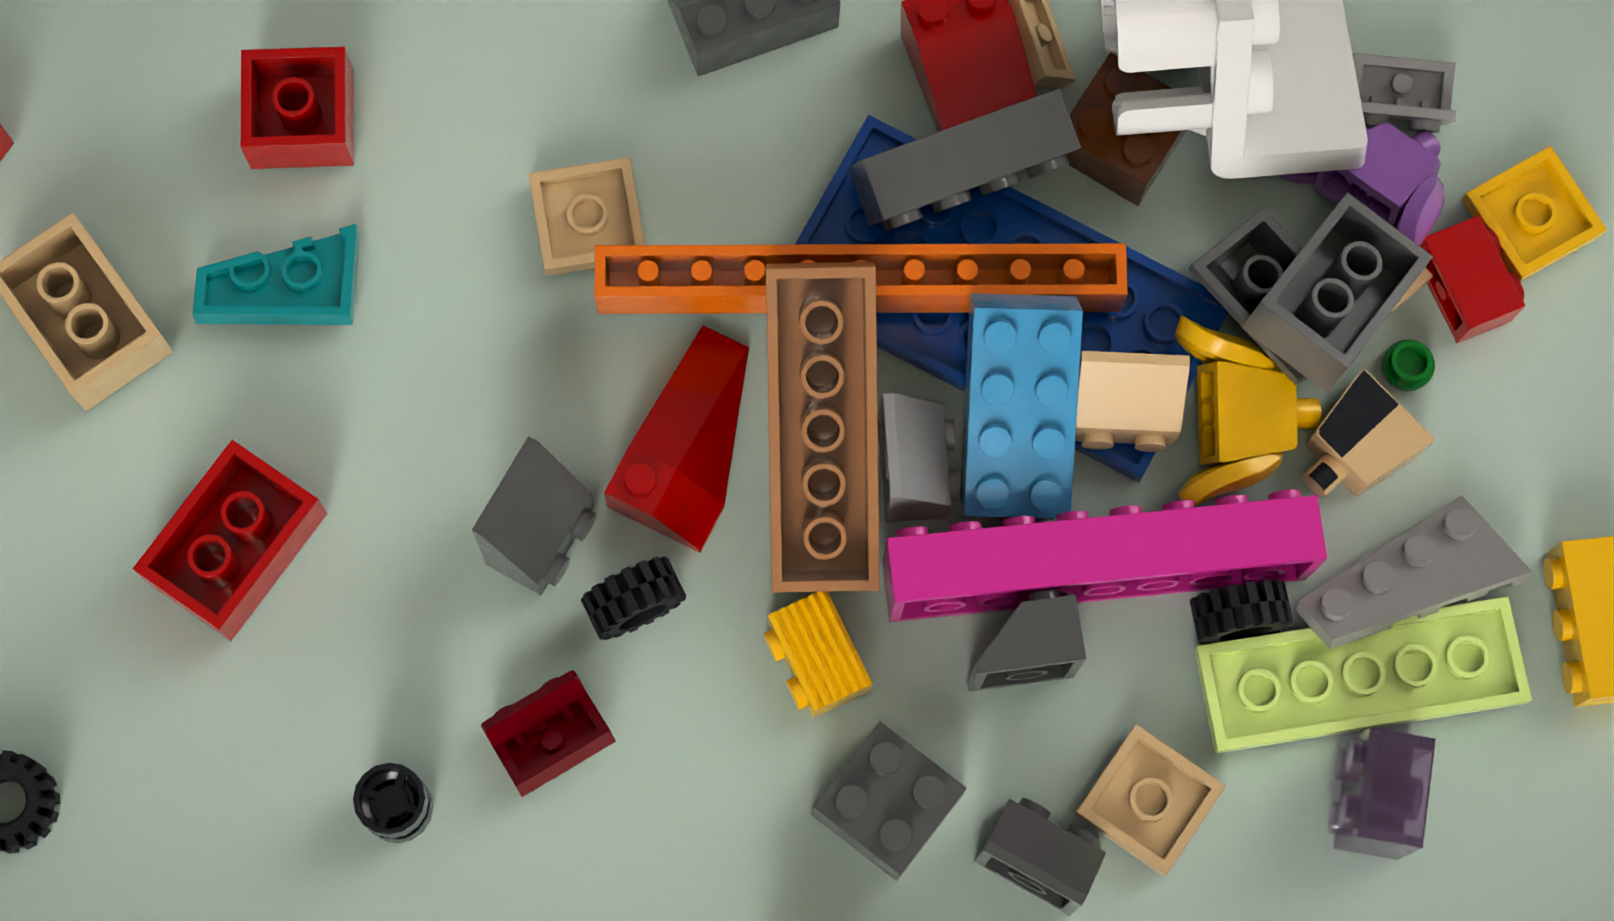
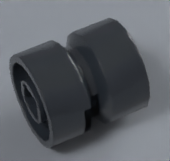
[353,763,433,843]

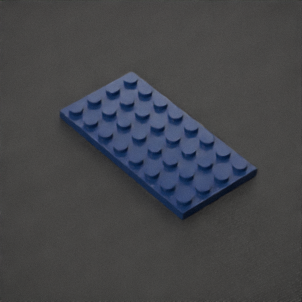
[795,115,1228,483]

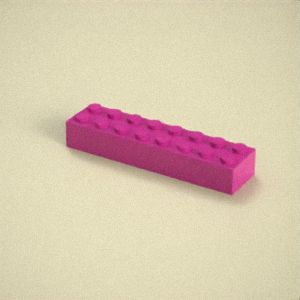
[882,489,1327,622]

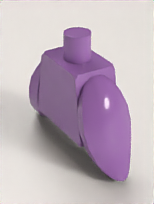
[1278,123,1444,246]

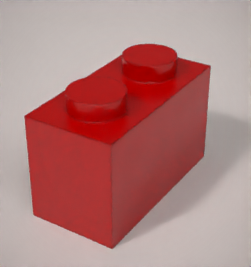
[1420,215,1526,344]

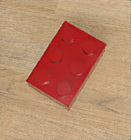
[132,439,328,642]

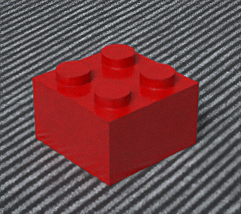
[240,46,354,169]

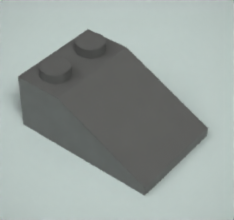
[472,436,597,595]

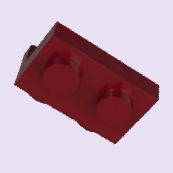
[481,670,616,797]

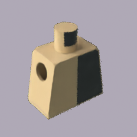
[1302,369,1436,498]

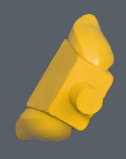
[1174,315,1322,506]

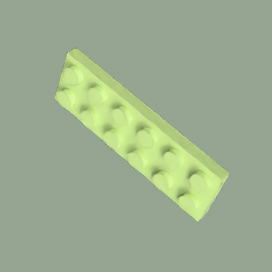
[1194,596,1532,754]

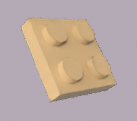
[528,157,645,276]
[1074,724,1226,877]

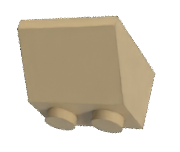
[1075,351,1190,452]

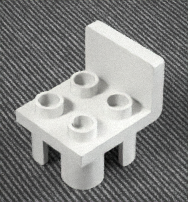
[1101,0,1368,179]

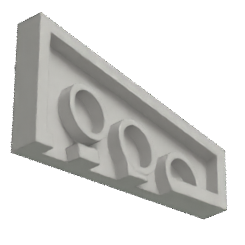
[1296,495,1532,650]

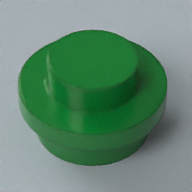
[1382,339,1435,391]

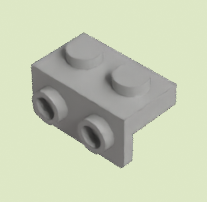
[1352,53,1456,133]

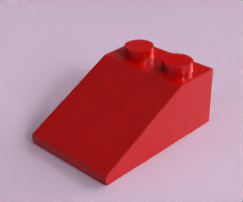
[901,0,1037,132]

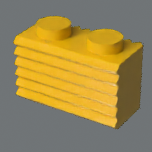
[763,592,873,718]

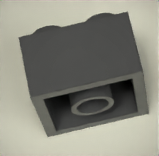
[812,721,967,881]

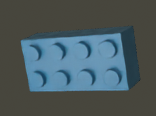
[960,293,1083,518]

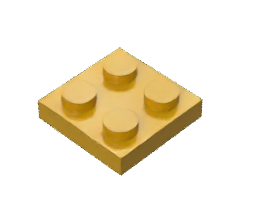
[1461,146,1607,282]

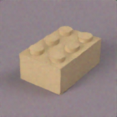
[0,212,173,411]

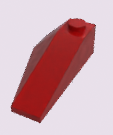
[604,325,749,553]

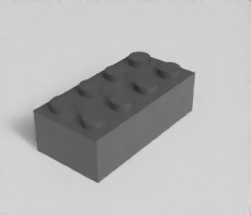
[848,88,1081,231]

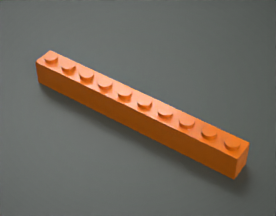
[594,243,1128,314]

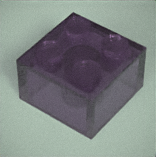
[1328,727,1436,860]

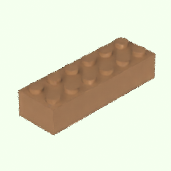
[766,262,880,593]

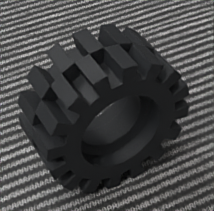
[581,556,686,640]
[1190,579,1294,645]
[0,750,61,854]

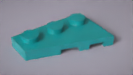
[192,223,359,325]

